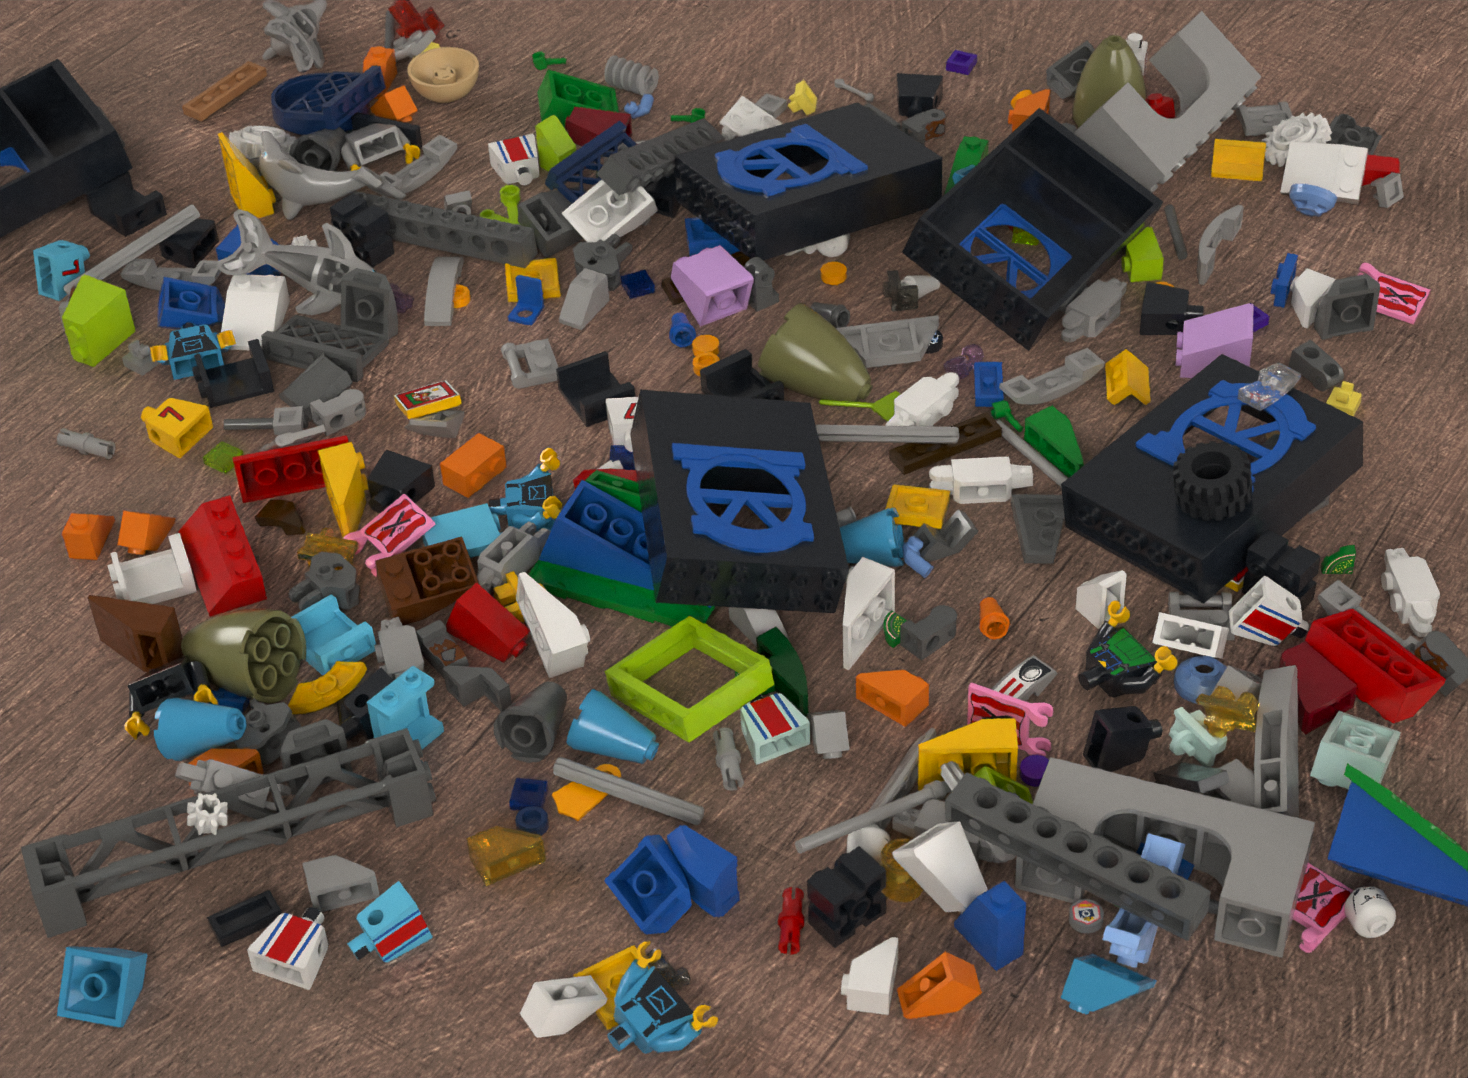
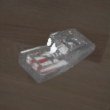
[1237,362,1301,411]

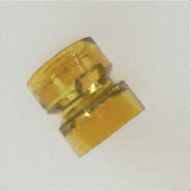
[881,838,924,902]

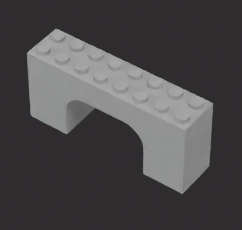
[1074,11,1261,193]
[1015,757,1315,958]

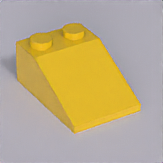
[218,132,276,218]
[318,442,369,548]
[918,718,1018,791]

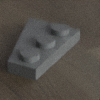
[1010,494,1064,564]

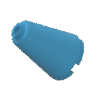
[839,508,904,567]
[566,689,659,764]
[154,698,247,761]

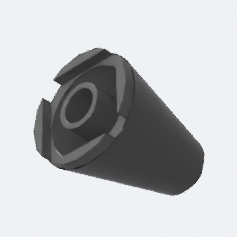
[289,127,347,171]
[494,682,567,763]

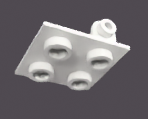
[720,96,782,141]

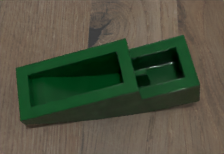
[756,626,809,717]

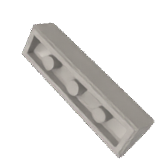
[869,728,936,830]

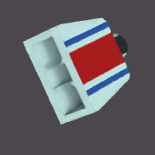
[740,693,810,765]

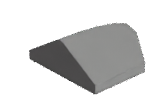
[404,410,464,438]

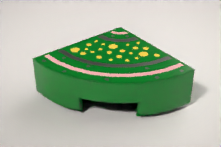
[1321,545,1356,574]
[883,610,907,648]

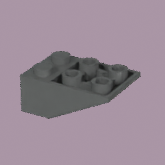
[518,186,587,258]

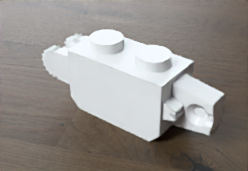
[886,372,959,426]
[929,457,1033,504]
[1381,548,1440,638]

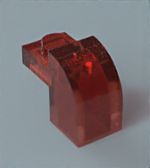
[388,0,445,39]

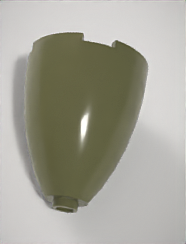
[1072,35,1147,129]
[758,303,873,402]
[181,609,306,703]

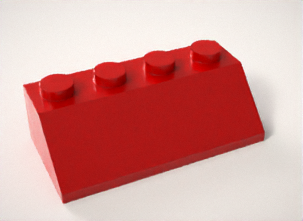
[232,435,349,503]
[178,495,267,617]
[1305,608,1446,724]

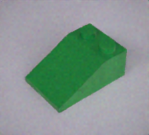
[537,69,619,127]

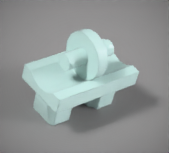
[1169,707,1227,767]

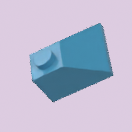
[57,946,147,1028]
[1060,954,1157,1014]

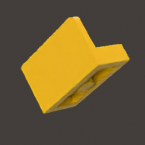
[1211,139,1266,181]
[1105,349,1151,406]

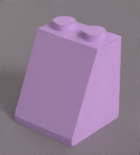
[671,246,754,327]
[1175,303,1254,378]

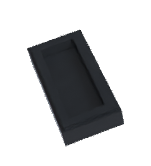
[207,890,282,948]

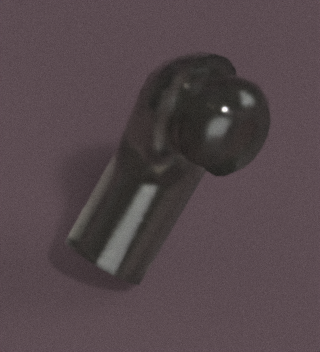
[647,949,691,990]

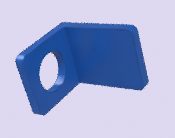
[508,275,544,326]

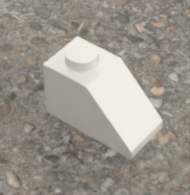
[1290,268,1336,329]
[1076,570,1127,630]
[841,937,898,1015]
[520,975,608,1038]

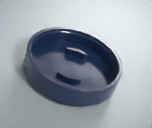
[271,73,370,135]

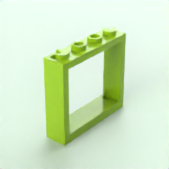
[605,616,774,743]

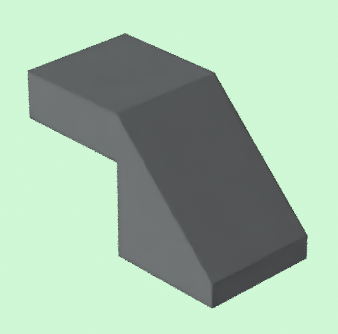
[913,509,979,563]
[443,665,512,711]

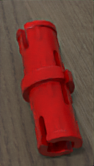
[778,887,805,955]

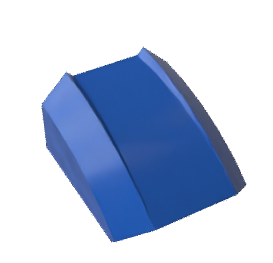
[684,217,740,257]
[157,277,225,329]
[667,825,740,917]
[604,835,692,934]

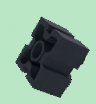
[330,193,394,267]
[1242,530,1321,611]
[807,846,886,948]

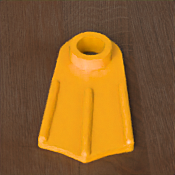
[552,764,621,821]

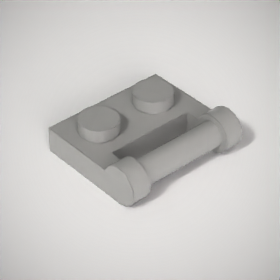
[392,29,436,61]
[1236,102,1293,136]
[501,339,559,389]
[1168,592,1235,640]

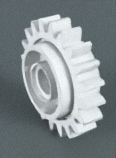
[1261,113,1332,167]
[229,126,296,159]

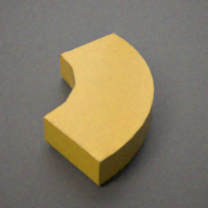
[288,661,367,714]

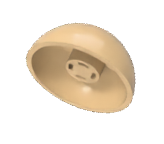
[407,47,479,103]

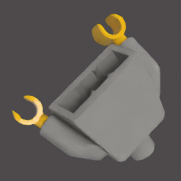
[341,123,420,171]

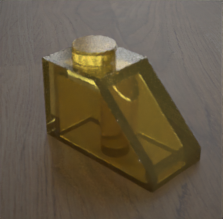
[466,826,546,886]

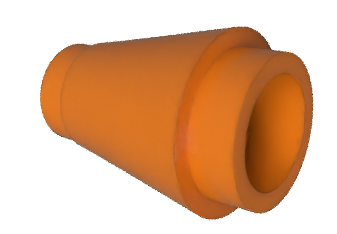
[979,597,1010,640]

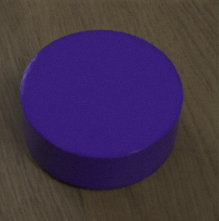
[1020,755,1049,787]

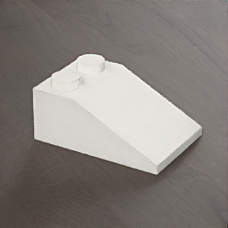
[1280,142,1368,204]
[562,180,658,242]
[221,274,290,351]
[843,557,895,670]
[516,572,590,678]

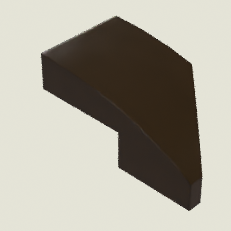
[254,499,306,535]

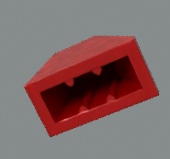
[446,583,530,663]

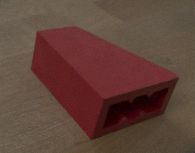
[565,107,632,147]
[1279,641,1357,735]

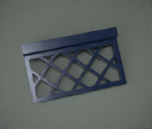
[282,65,386,130]
[545,120,637,204]

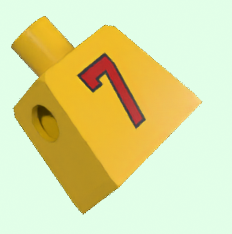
[141,398,213,458]

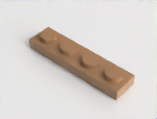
[182,61,267,121]

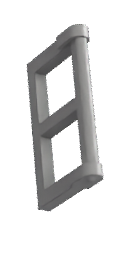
[261,424,326,452]

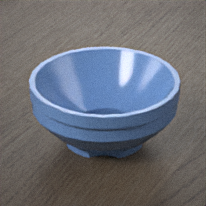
[1289,184,1337,217]
[1174,656,1227,705]

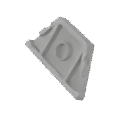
[836,315,939,368]

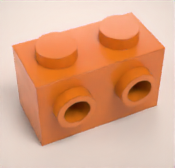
[440,433,507,498]

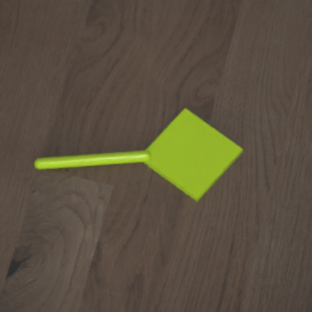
[819,391,901,422]

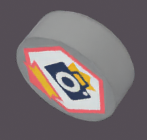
[1069,899,1104,934]

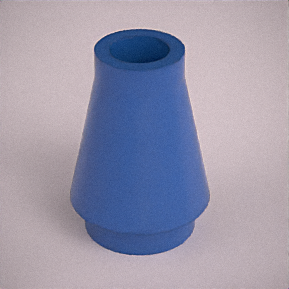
[669,313,696,347]

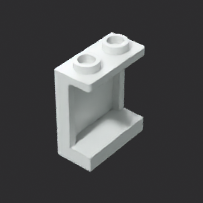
[107,533,197,604]

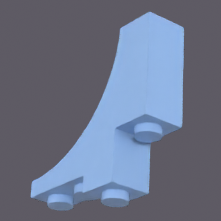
[1102,833,1186,968]

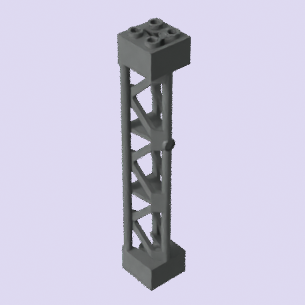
[21,728,436,938]

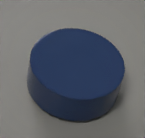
[515,806,549,838]

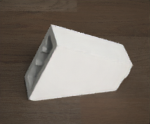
[1152,612,1229,658]
[892,821,988,914]

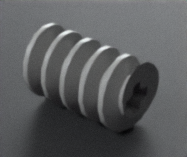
[604,55,659,96]

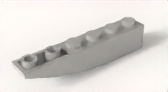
[1254,665,1299,817]

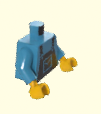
[150,322,236,380]
[489,448,563,532]
[607,941,718,1054]

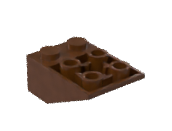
[375,536,479,625]
[88,595,183,672]

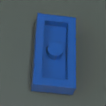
[1271,253,1298,308]
[974,362,1004,407]

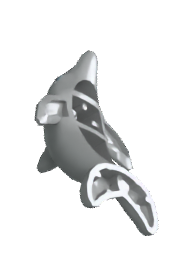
[262,0,327,73]
[258,131,407,220]
[217,209,378,315]

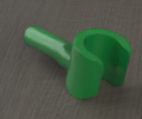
[532,52,566,70]
[671,108,705,123]
[991,400,1024,432]

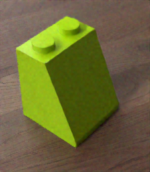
[62,274,136,367]

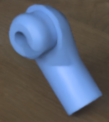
[624,94,654,119]
[902,536,934,578]

